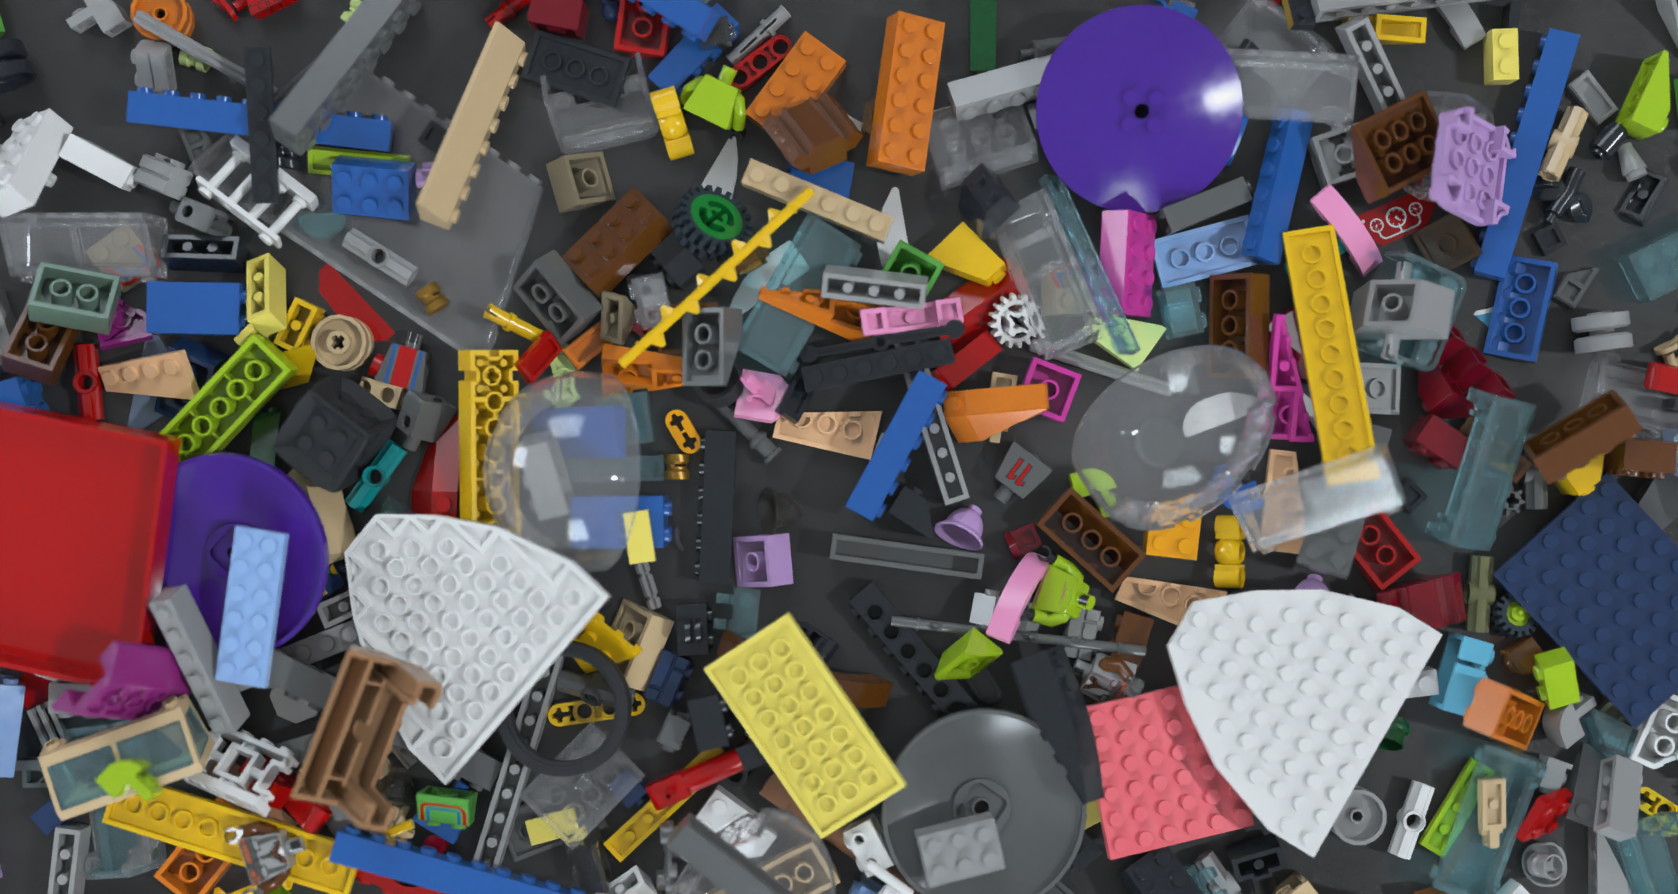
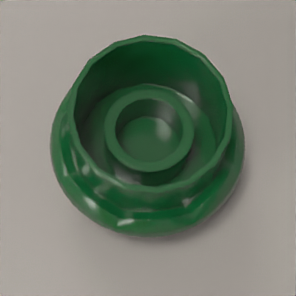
[1377,715,1411,751]

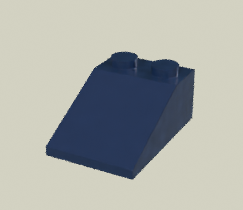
[154,336,229,419]

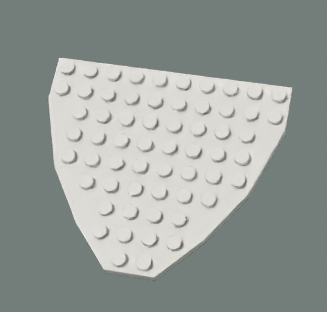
[344,513,611,785]
[1166,589,1442,857]

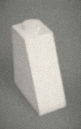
[58,133,139,192]

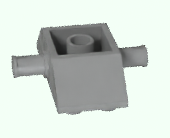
[1350,261,1455,360]

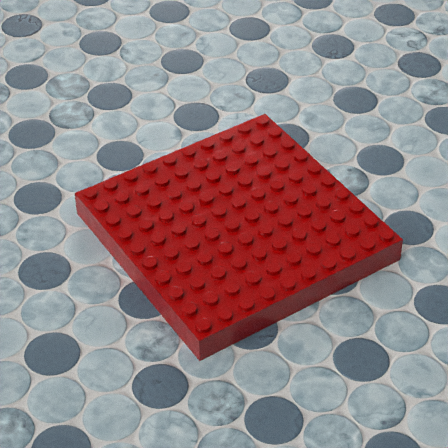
[0,401,181,686]

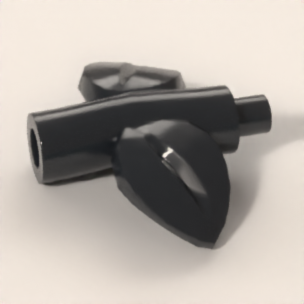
[1532,166,1593,225]

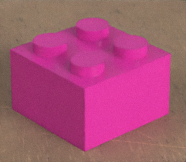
[1021,357,1082,423]

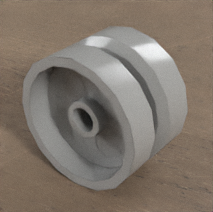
[1571,310,1634,354]
[1330,784,1387,845]

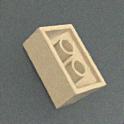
[611,598,674,692]

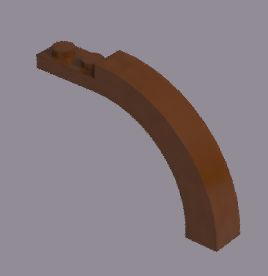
[717,630,893,708]

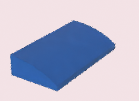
[1483,255,1559,365]

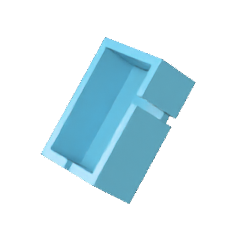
[1428,631,1495,716]

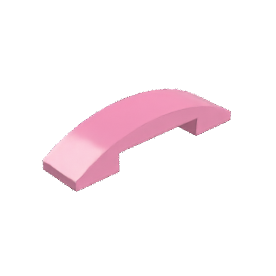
[1309,184,1383,277]
[860,297,964,336]
[986,551,1052,644]

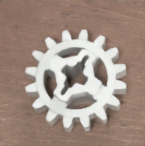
[988,293,1043,348]

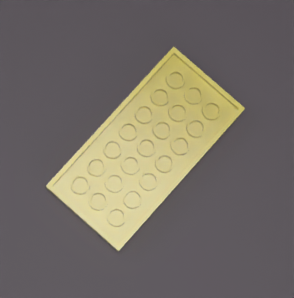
[704,612,907,839]

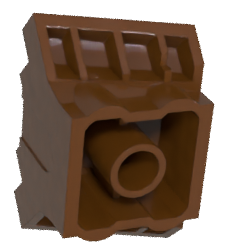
[762,91,863,175]

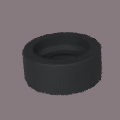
[694,363,744,408]

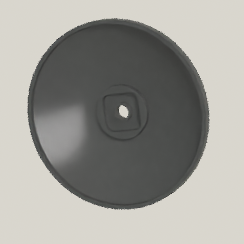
[881,708,1087,894]

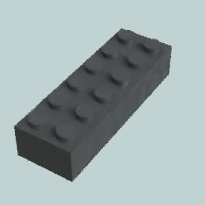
[1296,424,1392,580]

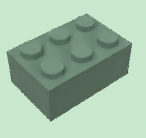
[27,261,121,335]

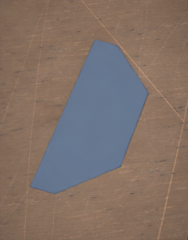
[127,335,168,430]

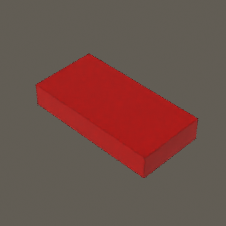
[514,331,563,384]

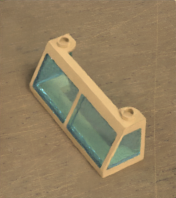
[38,694,215,821]

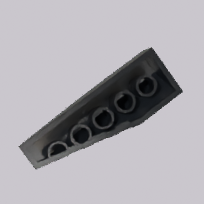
[1008,645,1103,805]

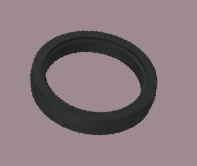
[498,641,632,777]

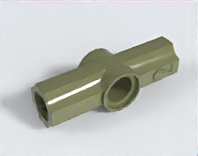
[1463,555,1496,633]

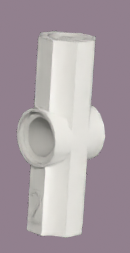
[1387,780,1435,860]

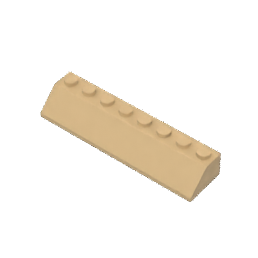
[416,21,528,230]

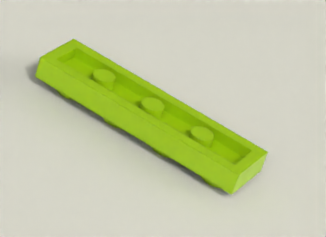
[308,146,411,175]
[1418,757,1495,857]

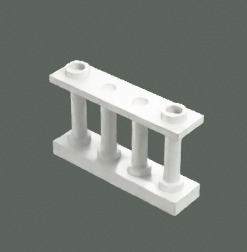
[195,135,319,249]

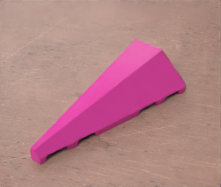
[1257,313,1314,442]

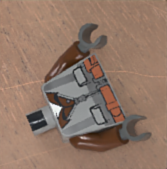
[1072,653,1144,704]
[223,821,306,894]

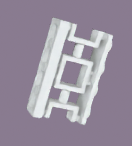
[182,725,299,817]

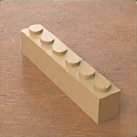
[741,159,894,245]

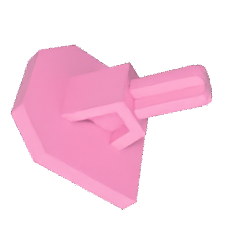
[734,369,788,424]

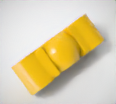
[650,86,695,161]
[1214,515,1246,589]

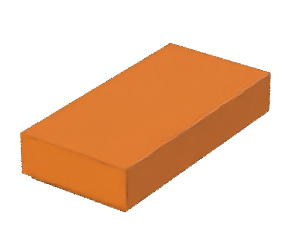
[562,320,613,371]

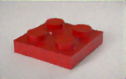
[1515,787,1573,842]

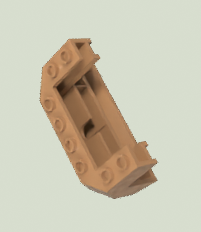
[290,644,444,832]

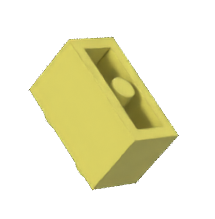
[1483,28,1519,85]

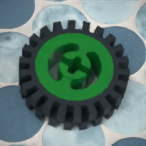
[671,185,753,263]

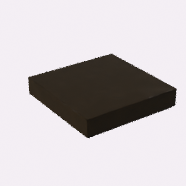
[1411,213,1483,278]

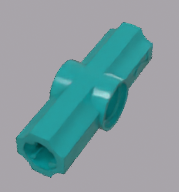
[345,439,408,514]

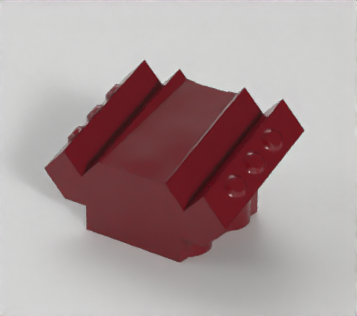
[1377,572,1466,630]

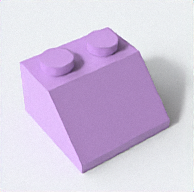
[733,533,793,588]

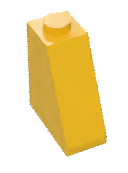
[928,222,1007,287]

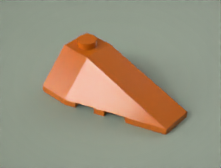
[943,383,1049,443]

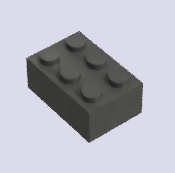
[512,249,603,345]

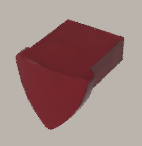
[1003,522,1043,560]

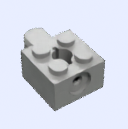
[1307,122,1358,190]

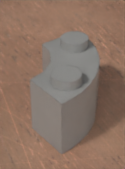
[969,589,1039,633]

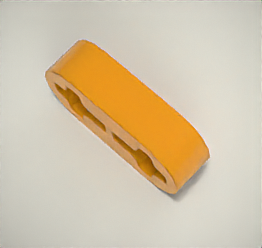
[665,410,701,454]

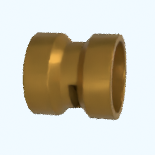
[415,281,450,316]
[664,454,690,479]

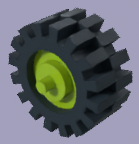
[1490,593,1538,639]

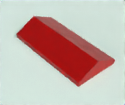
[938,256,1033,353]

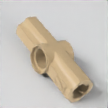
[1538,105,1589,182]

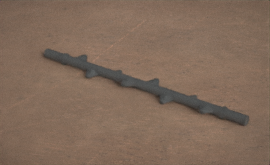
[891,616,1146,656]

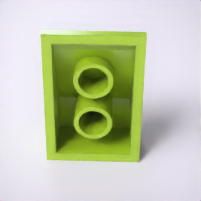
[1615,50,1670,141]

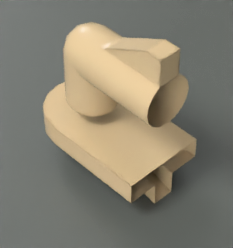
[1654,335,1678,366]

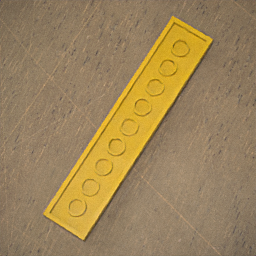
[1282,224,1381,485]
[102,785,358,894]

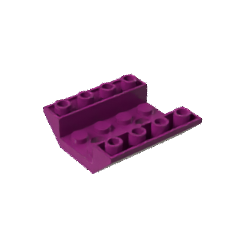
[51,641,192,720]

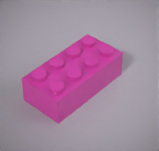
[1097,210,1157,317]

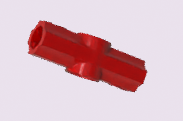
[73,344,105,420]

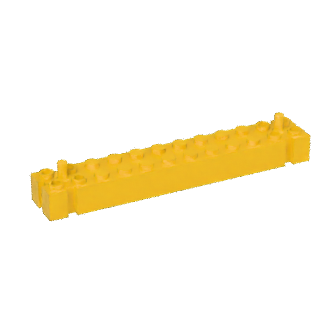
[458,350,520,535]

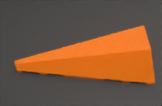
[757,286,884,349]
[601,343,682,398]

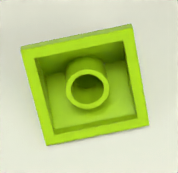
[934,627,1003,680]

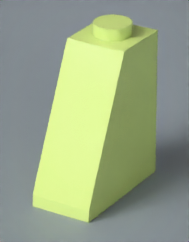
[1085,314,1166,371]

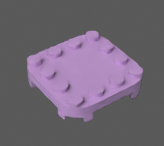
[1429,106,1516,226]

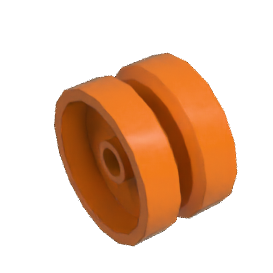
[130,0,195,48]

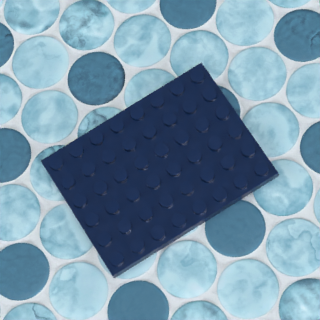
[1491,472,1678,728]

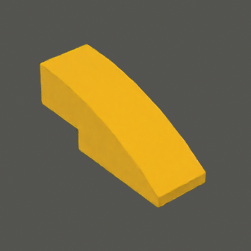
[1342,14,1427,45]

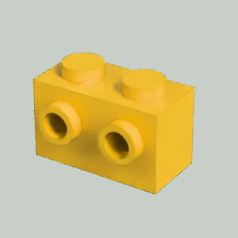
[273,297,326,354]

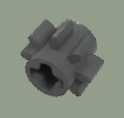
[1490,484,1525,516]

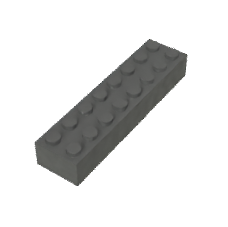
[269,0,422,156]

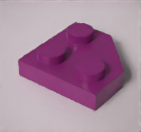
[97,299,154,351]

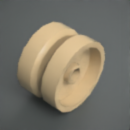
[311,314,375,372]

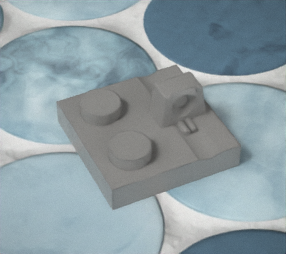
[1360,362,1401,415]

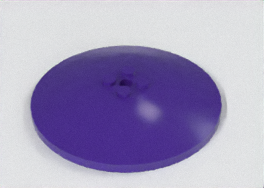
[1036,5,1243,213]
[157,453,329,650]

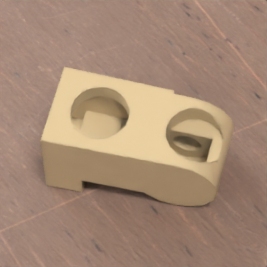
[359,376,408,410]

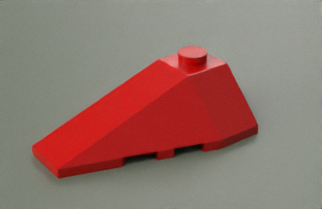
[411,416,460,517]

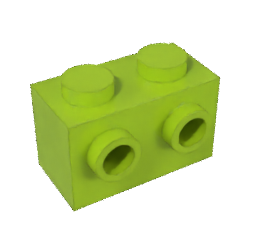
[1532,647,1580,710]

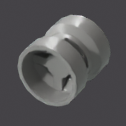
[1527,852,1564,880]

